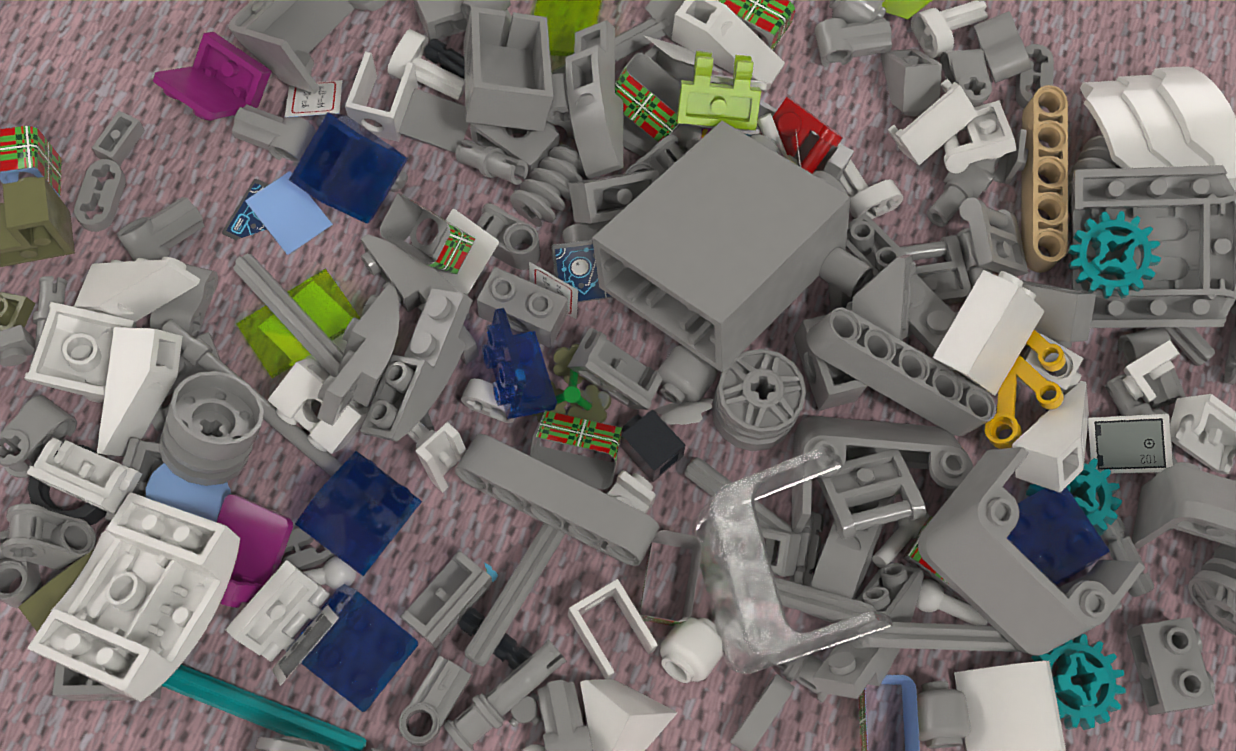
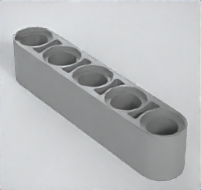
[807,308,996,436]
[455,434,659,566]

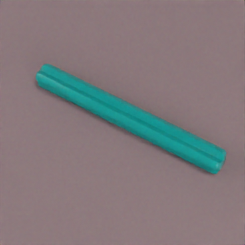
[161,665,367,751]

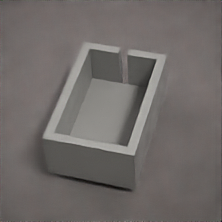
[464,6,553,132]

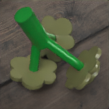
[527,344,611,423]

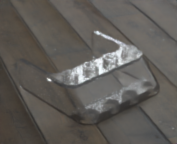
[692,447,893,674]

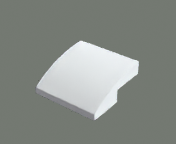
[954,661,1066,751]

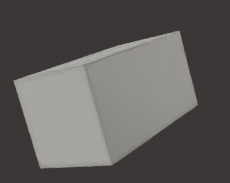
[92,111,145,166]

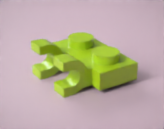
[677,51,762,130]

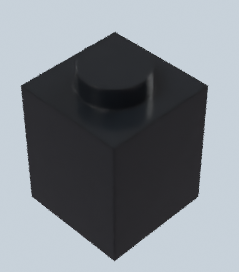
[620,409,686,482]

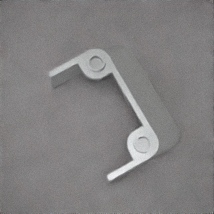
[228,0,387,93]
[791,416,973,534]
[918,447,1145,655]
[1132,462,1236,549]

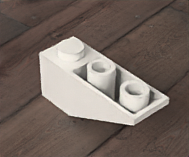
[672,0,785,92]
[74,257,200,322]
[97,327,183,457]
[1012,381,1089,492]

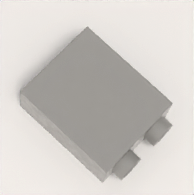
[592,121,851,372]

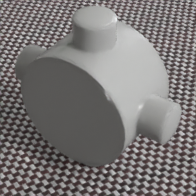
[509,693,541,727]

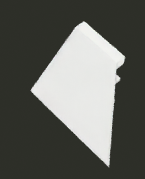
[580,679,678,751]

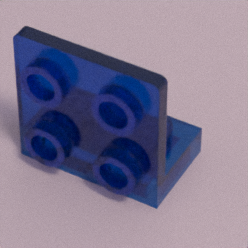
[482,308,557,419]
[1007,487,1110,585]
[286,584,418,712]

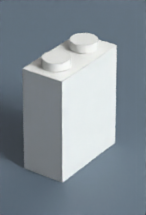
[932,270,1045,396]

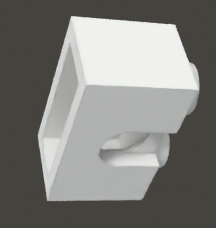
[267,357,370,454]

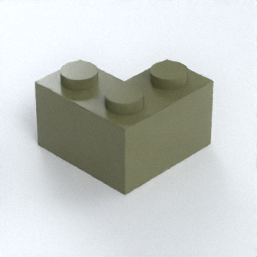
[0,177,75,267]

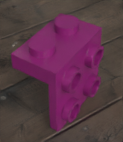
[153,32,272,121]
[216,494,293,608]

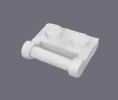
[943,100,1017,173]

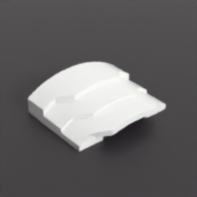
[1080,66,1236,193]
[27,492,240,702]

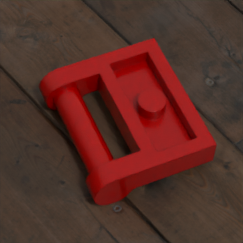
[761,97,843,174]

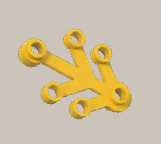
[985,329,1066,449]

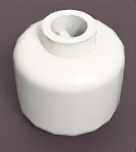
[660,617,724,683]

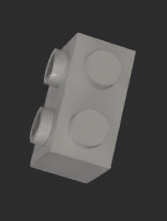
[1127,617,1215,716]

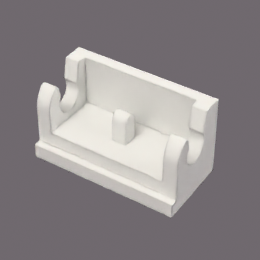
[888,79,979,165]
[1170,394,1236,475]
[27,438,142,515]

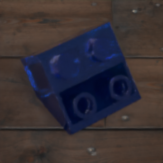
[289,112,409,224]
[295,451,422,577]

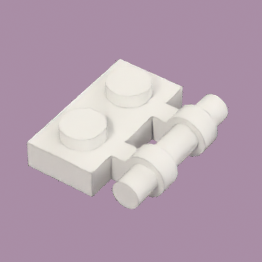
[225,560,331,662]

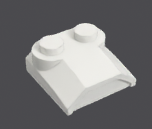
[24,302,136,403]

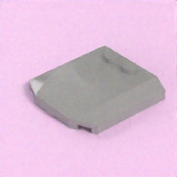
[1071,165,1236,328]

